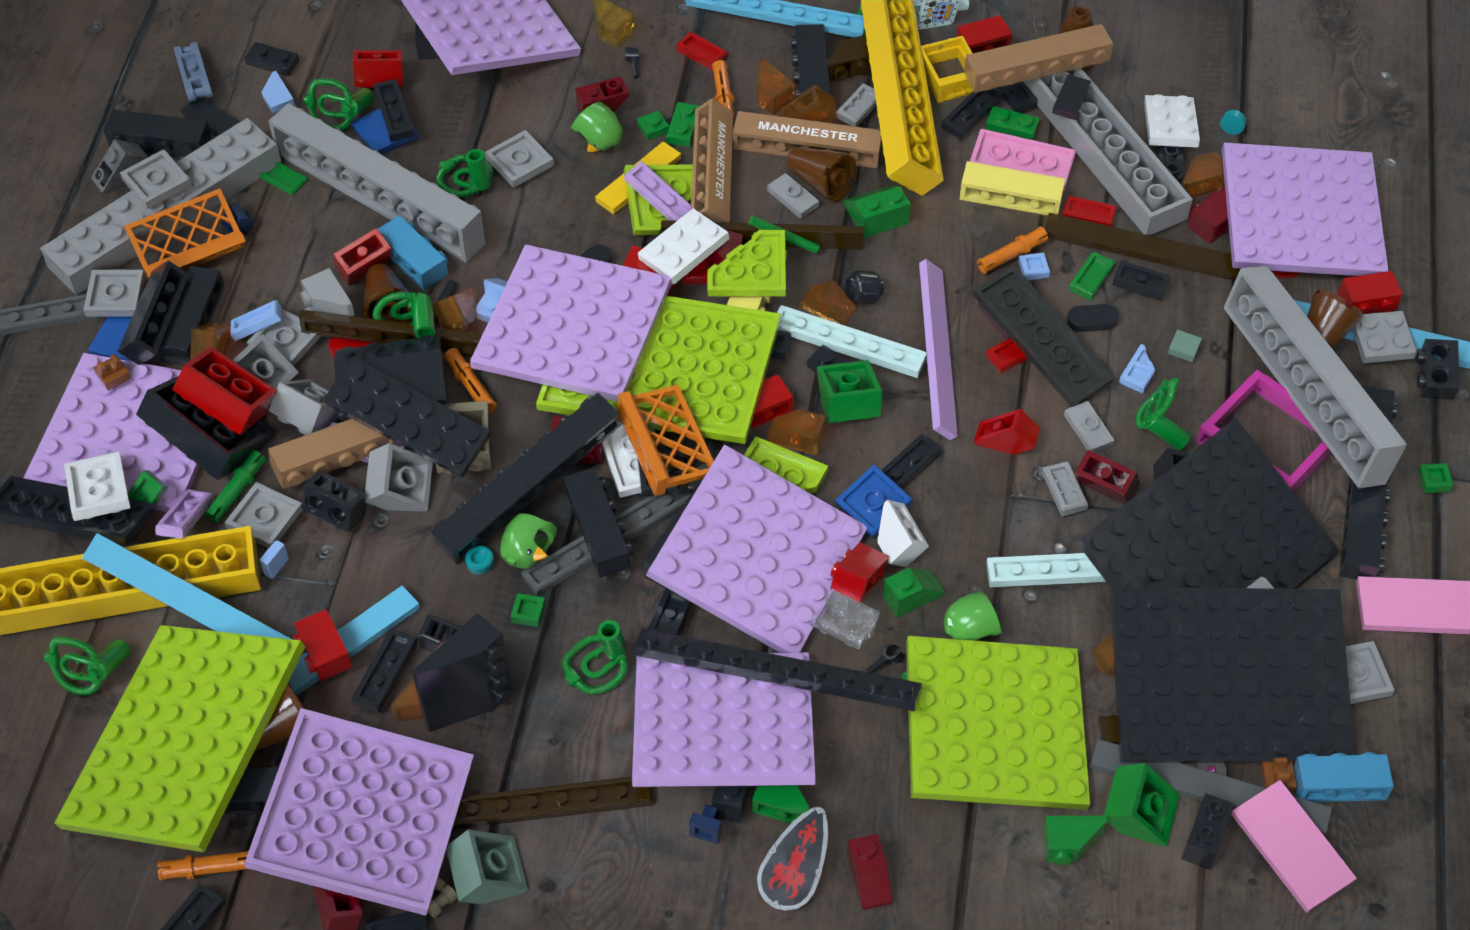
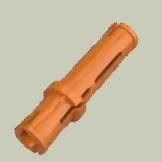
[712,60,735,119]
[977,227,1048,274]
[444,348,497,414]
[158,850,252,881]

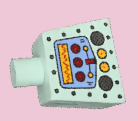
[914,0,969,30]

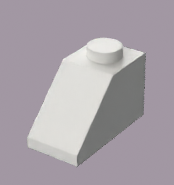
[878,500,929,567]

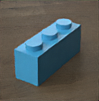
[378,215,448,291]
[1293,752,1394,802]

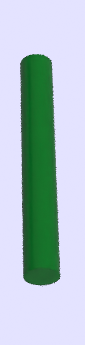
[748,215,819,254]

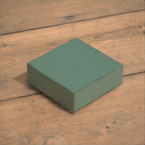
[1168,330,1202,362]

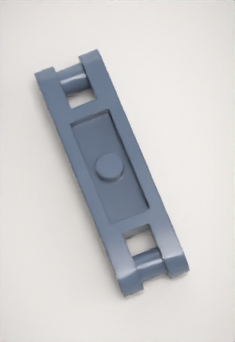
[173,42,213,102]

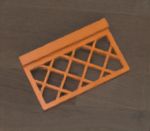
[124,189,246,280]
[616,385,714,496]

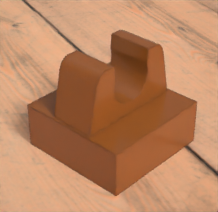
[93,354,131,391]
[1260,757,1297,792]

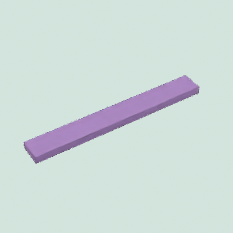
[919,259,958,440]

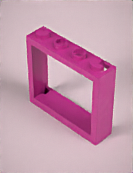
[1196,370,1332,492]

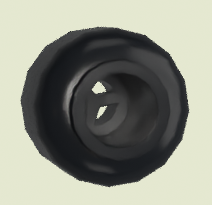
[844,270,884,304]

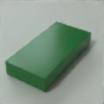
[259,162,308,196]
[1068,252,1115,301]

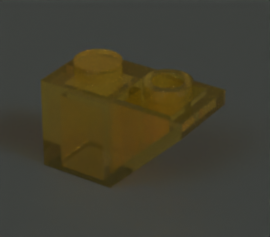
[593,0,634,48]

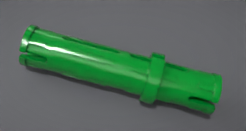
[204,450,267,523]

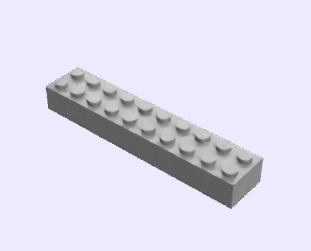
[1023,68,1193,235]
[269,103,486,263]
[40,118,281,296]
[1224,266,1407,488]

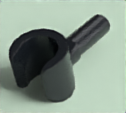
[625,47,640,79]
[866,644,905,673]

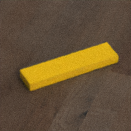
[595,141,681,215]

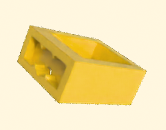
[921,36,973,103]

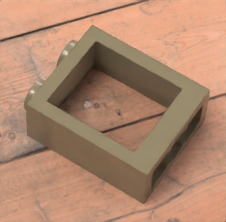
[436,401,492,473]

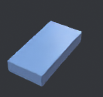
[230,300,282,341]

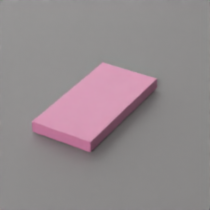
[970,129,1076,191]
[1356,576,1470,634]
[1231,780,1357,913]

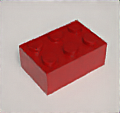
[172,346,277,435]

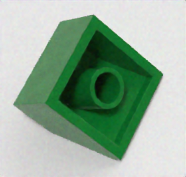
[843,186,911,238]
[817,360,882,423]
[1104,763,1180,846]

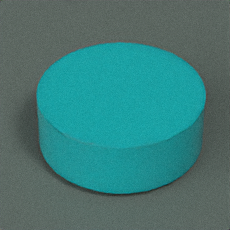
[1220,110,1247,135]
[465,546,494,575]

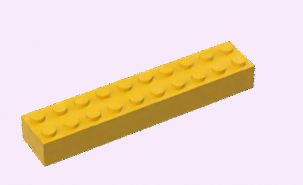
[861,0,944,196]
[0,526,261,635]

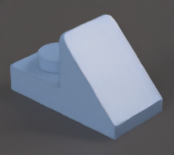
[473,278,508,322]

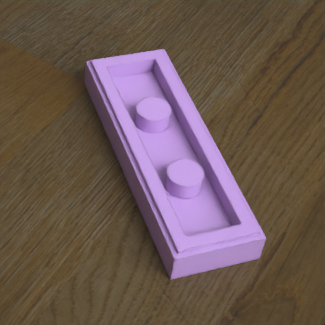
[623,161,691,221]
[156,489,213,539]

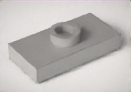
[836,83,877,127]
[767,173,819,219]
[1064,401,1115,453]
[1042,461,1088,516]

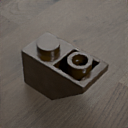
[827,35,872,82]

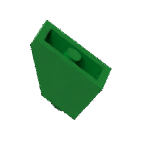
[883,568,946,618]
[752,785,810,824]
[1043,815,1107,865]

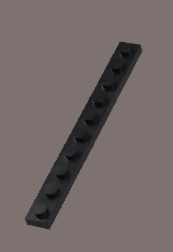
[633,629,922,711]

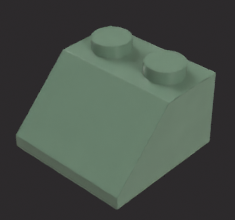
[446,829,528,905]

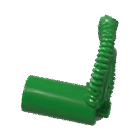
[304,78,375,131]
[435,149,493,198]
[373,291,436,338]
[1135,378,1191,451]
[561,620,628,695]
[44,636,131,696]

